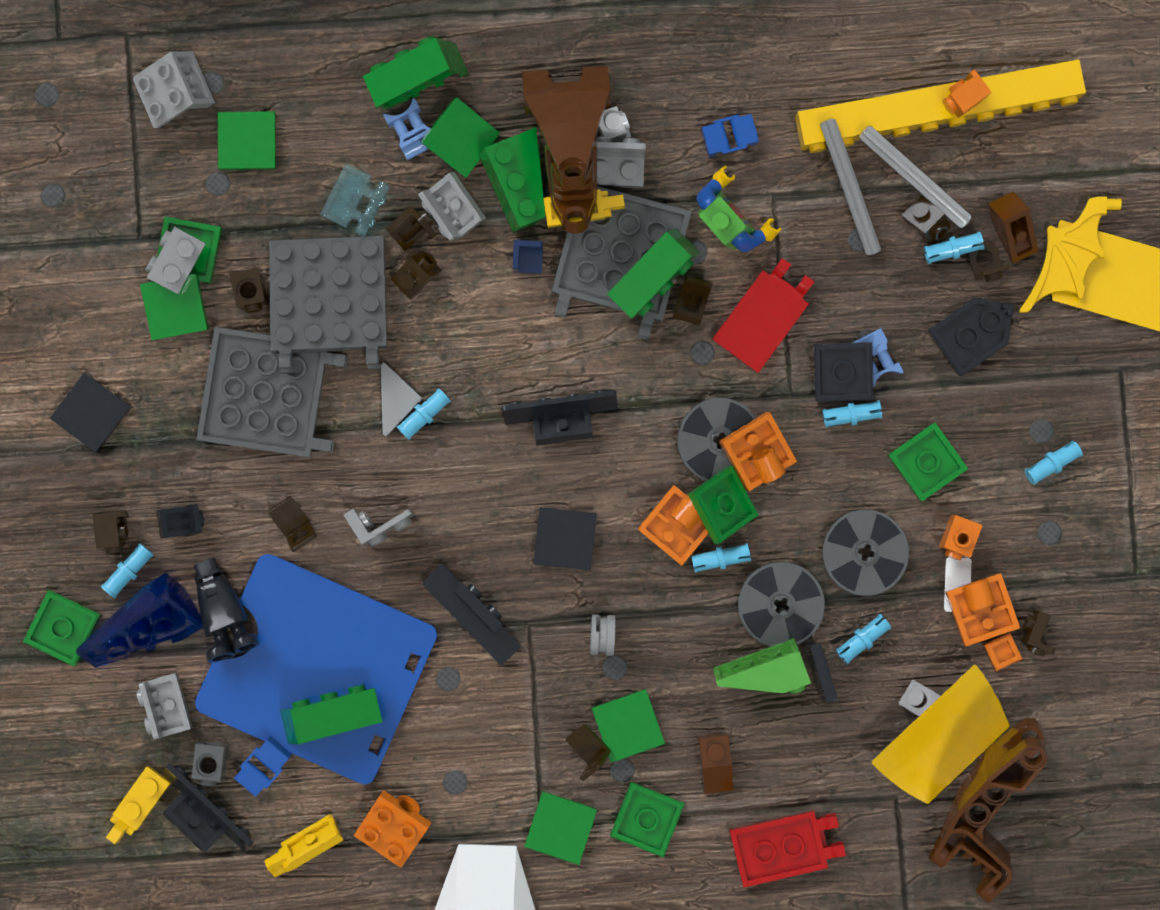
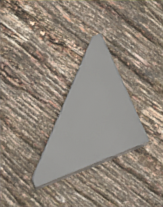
[381,362,423,437]

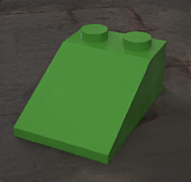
[713,638,811,694]

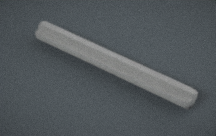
[820,119,881,255]
[859,126,971,228]

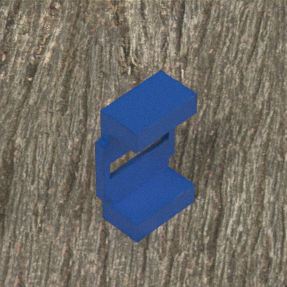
[701,114,759,158]
[234,736,292,797]

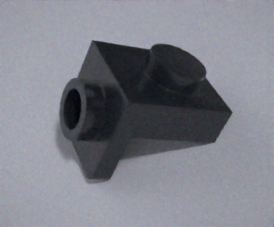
[156,504,204,539]

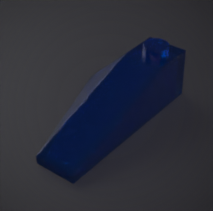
[76,573,203,668]

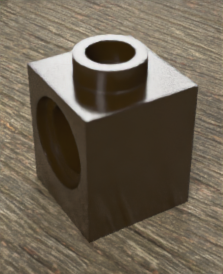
[230,267,269,313]

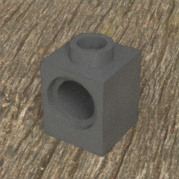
[191,741,229,786]

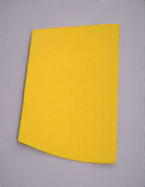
[1052,220,1160,331]
[871,665,1010,804]

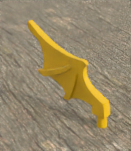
[1019,197,1122,313]

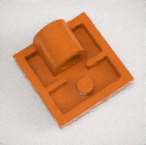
[719,412,797,491]
[637,485,708,566]
[945,573,1020,647]
[353,790,432,868]

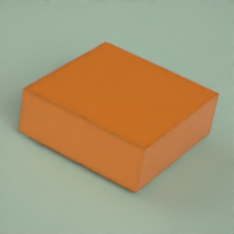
[982,633,1022,671]

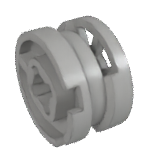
[590,614,615,656]

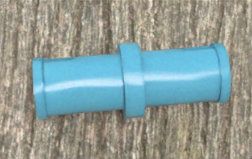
[924,231,984,264]
[397,388,451,440]
[822,400,882,428]
[1024,440,1083,485]
[101,543,154,598]
[691,543,751,573]
[835,614,891,665]

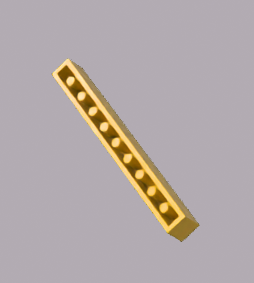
[795,59,1086,153]

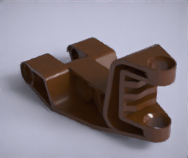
[522,66,611,234]
[928,718,1047,902]

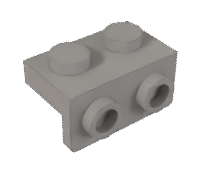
[418,172,486,241]
[145,227,206,295]
[136,673,193,740]

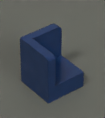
[512,240,543,275]

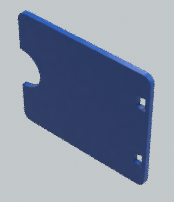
[195,554,437,784]

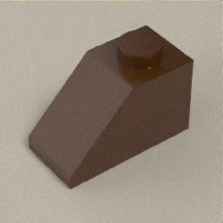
[988,191,1039,264]
[697,733,733,794]

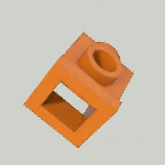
[942,69,992,118]

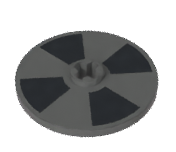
[677,398,756,481]
[822,510,909,596]
[738,561,825,646]

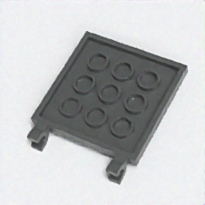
[552,186,692,340]
[269,236,387,374]
[196,327,349,458]

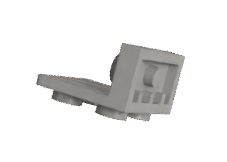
[133,51,215,128]
[595,137,646,188]
[343,508,415,547]

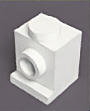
[598,106,631,142]

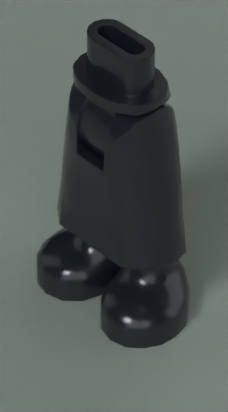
[194,558,260,663]

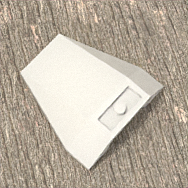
[435,844,536,910]

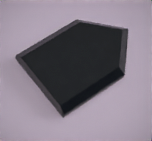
[927,298,1014,377]

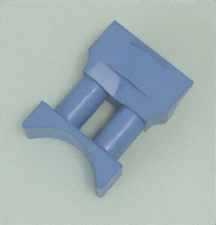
[383,98,430,161]
[852,328,903,386]

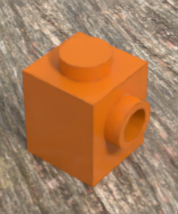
[939,515,983,561]

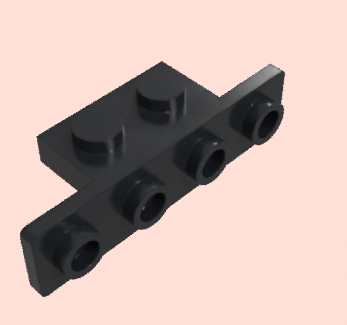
[502,390,618,446]
[423,564,521,665]
[162,763,254,854]

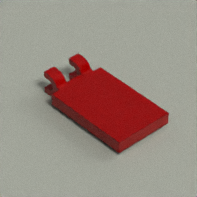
[712,258,815,373]
[730,810,846,888]

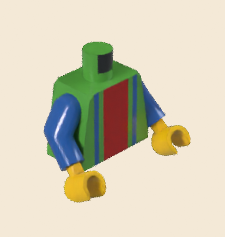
[697,166,782,252]

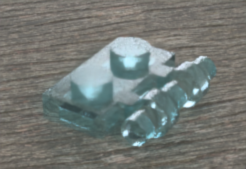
[320,164,390,237]

